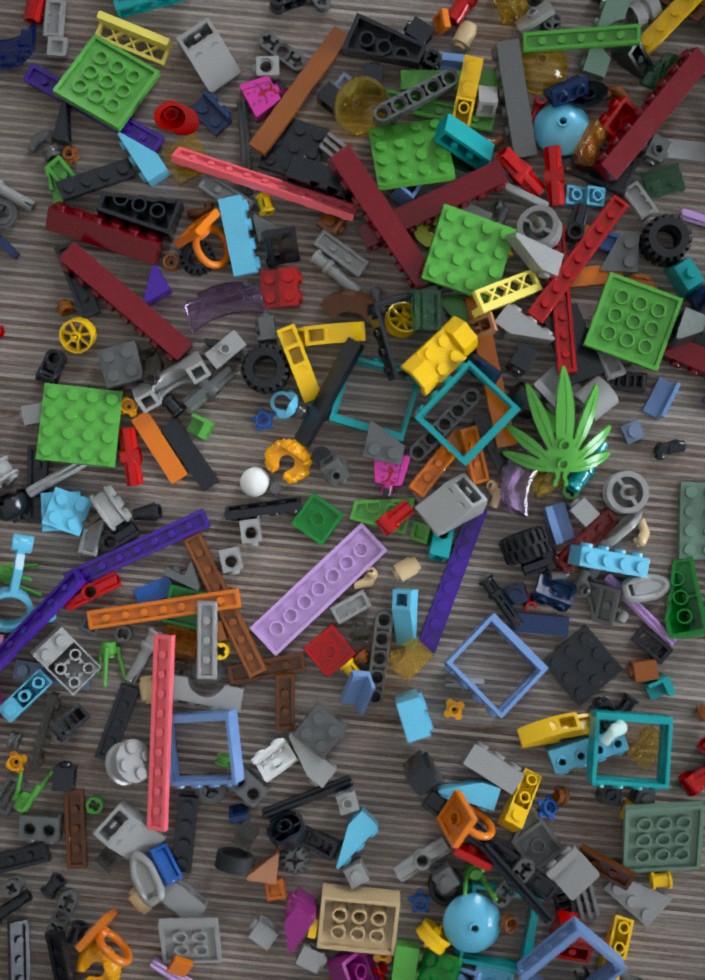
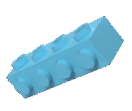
[218,195,261,278]
[567,542,650,578]
[545,728,630,775]

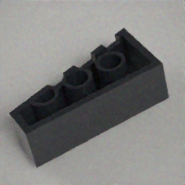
[341,13,427,69]
[283,154,353,203]
[96,192,184,242]
[403,749,445,797]

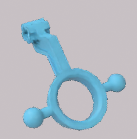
[0,533,56,633]

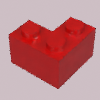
[548,909,594,964]

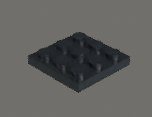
[258,118,330,176]
[541,624,623,706]

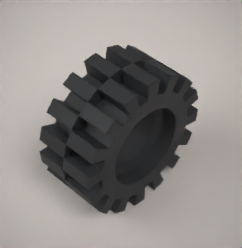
[179,241,215,277]

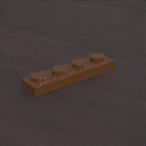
[227,651,307,685]
[64,788,88,869]

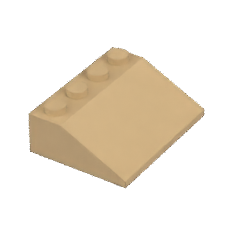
[317,883,400,956]

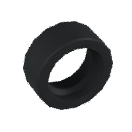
[214,847,253,875]
[428,866,463,907]

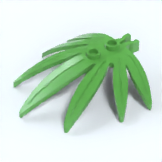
[502,365,611,486]

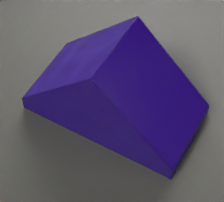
[143,265,173,306]

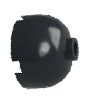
[508,380,533,419]
[0,488,30,523]
[266,809,306,850]

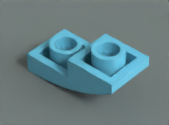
[564,184,606,208]

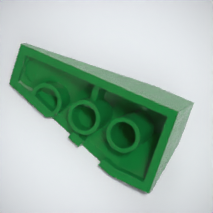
[665,557,705,639]

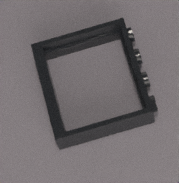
[367,285,447,381]

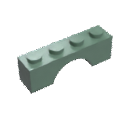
[579,0,631,81]

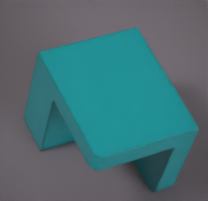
[643,673,676,700]

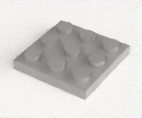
[158,917,222,964]

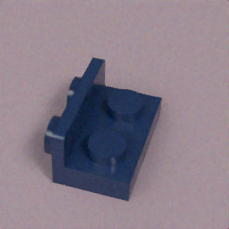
[543,75,589,108]
[190,89,232,138]
[530,572,576,612]

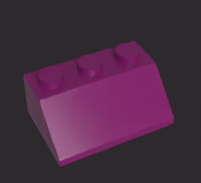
[283,886,317,953]
[326,951,380,980]

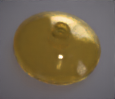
[520,42,568,94]
[334,76,388,135]

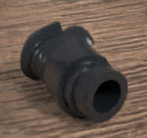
[653,439,686,460]

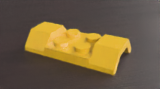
[400,316,478,397]

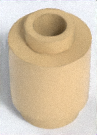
[452,21,477,52]
[392,556,422,582]
[138,675,153,704]
[127,886,154,915]

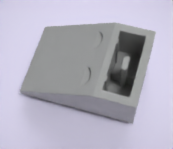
[176,17,242,93]
[495,303,555,346]
[415,473,488,537]
[29,625,102,696]
[93,799,166,860]

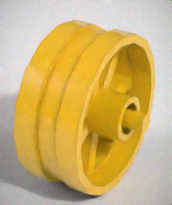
[384,301,421,338]
[59,317,97,354]
[416,918,451,955]

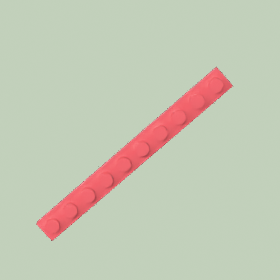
[171,146,359,222]
[147,633,175,832]

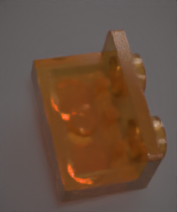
[574,119,608,166]
[165,624,197,662]

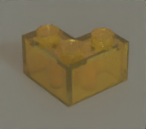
[389,637,434,683]

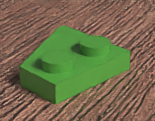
[45,155,76,204]

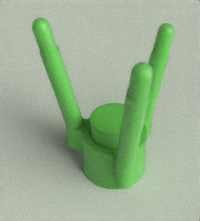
[0,563,42,597]
[96,642,126,687]
[12,770,53,813]
[462,862,498,902]

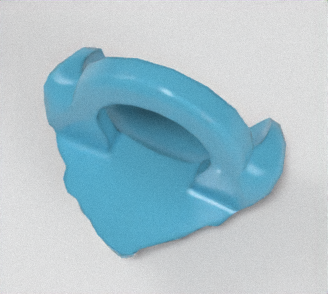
[270,389,299,419]

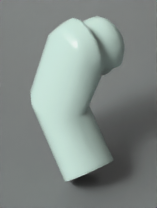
[600,720,627,746]

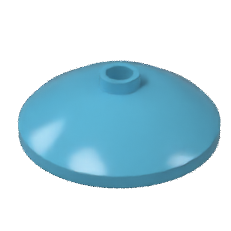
[533,102,591,156]
[443,892,501,953]

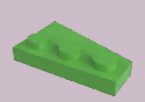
[350,498,415,535]

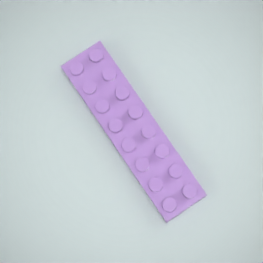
[250,522,388,656]

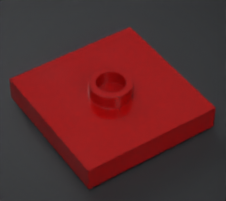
[303,624,357,678]
[452,842,492,872]

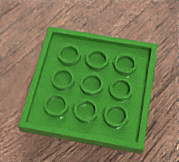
[52,34,160,133]
[368,118,455,190]
[420,204,516,303]
[582,272,683,372]
[36,383,123,468]

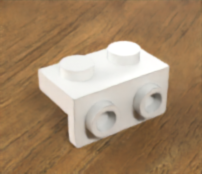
[251,738,299,782]

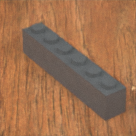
[491,38,537,160]

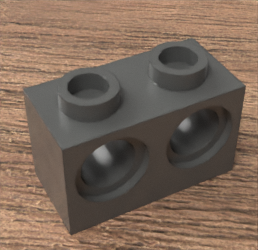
[226,762,270,809]
[18,811,64,844]

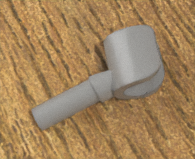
[615,607,629,623]

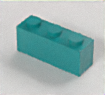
[433,113,494,170]

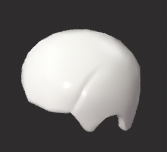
[240,467,270,497]

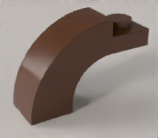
[319,290,384,325]

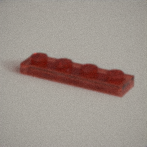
[553,508,619,574]

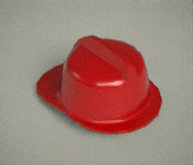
[154,100,199,136]

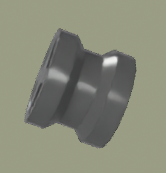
[540,12,562,31]

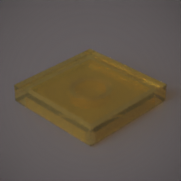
[162,133,206,186]

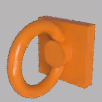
[174,208,230,269]
[436,790,495,848]
[75,908,133,967]

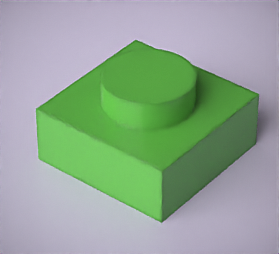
[410,520,432,544]

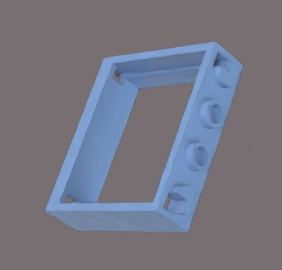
[443,613,548,719]
[170,709,245,789]
[516,916,626,980]

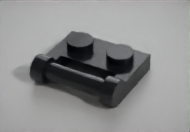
[261,226,300,268]

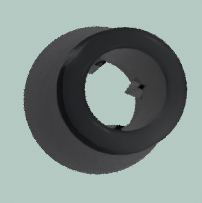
[132,502,162,521]

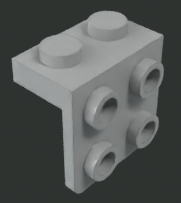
[531,364,582,414]
[545,844,600,900]

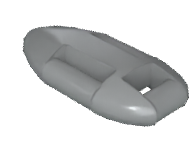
[597,511,642,547]
[620,574,671,603]
[129,851,165,907]

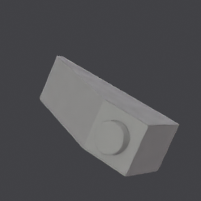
[505,232,564,280]
[289,730,337,788]

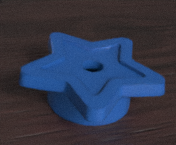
[250,407,275,432]
[537,795,558,821]
[408,889,432,913]

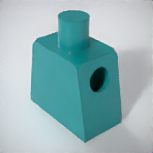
[663,257,704,300]
[426,529,454,563]

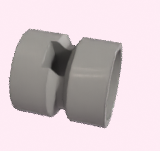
[626,0,662,28]

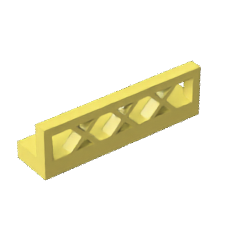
[95,10,173,67]
[471,270,542,318]

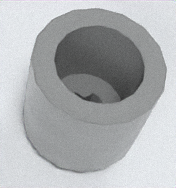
[573,376,619,422]

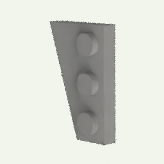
[602,880,673,928]

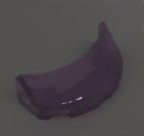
[184,282,266,333]
[498,439,547,518]

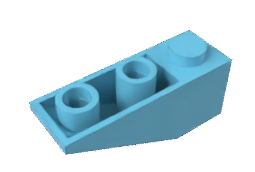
[117,133,170,187]
[392,587,418,647]
[0,668,53,723]
[437,778,501,812]
[336,806,379,869]

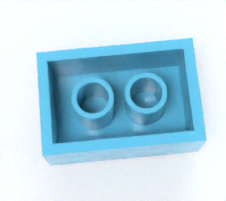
[394,688,433,743]

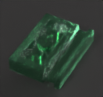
[640,163,686,199]
[411,289,441,331]

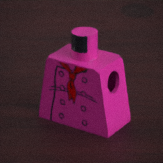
[239,76,288,123]
[374,455,411,497]

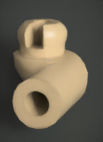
[486,480,503,509]
[633,518,650,547]
[354,567,378,590]

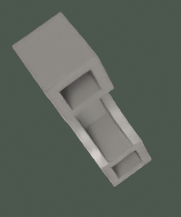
[131,351,211,413]
[173,672,246,712]

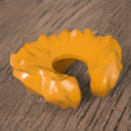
[264,438,312,484]
[76,943,122,980]

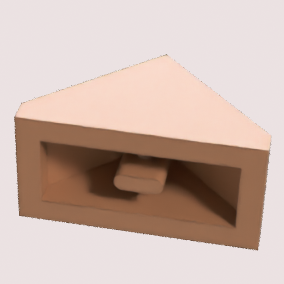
[466,311,498,340]
[246,848,280,884]

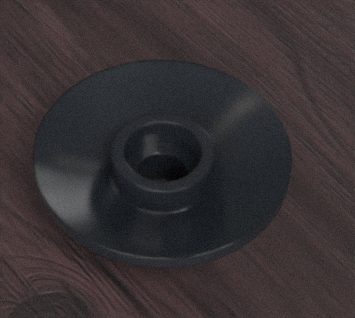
[570,81,608,108]

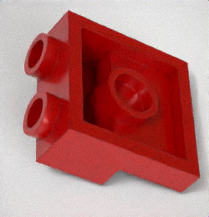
[595,96,637,141]
[260,267,303,309]

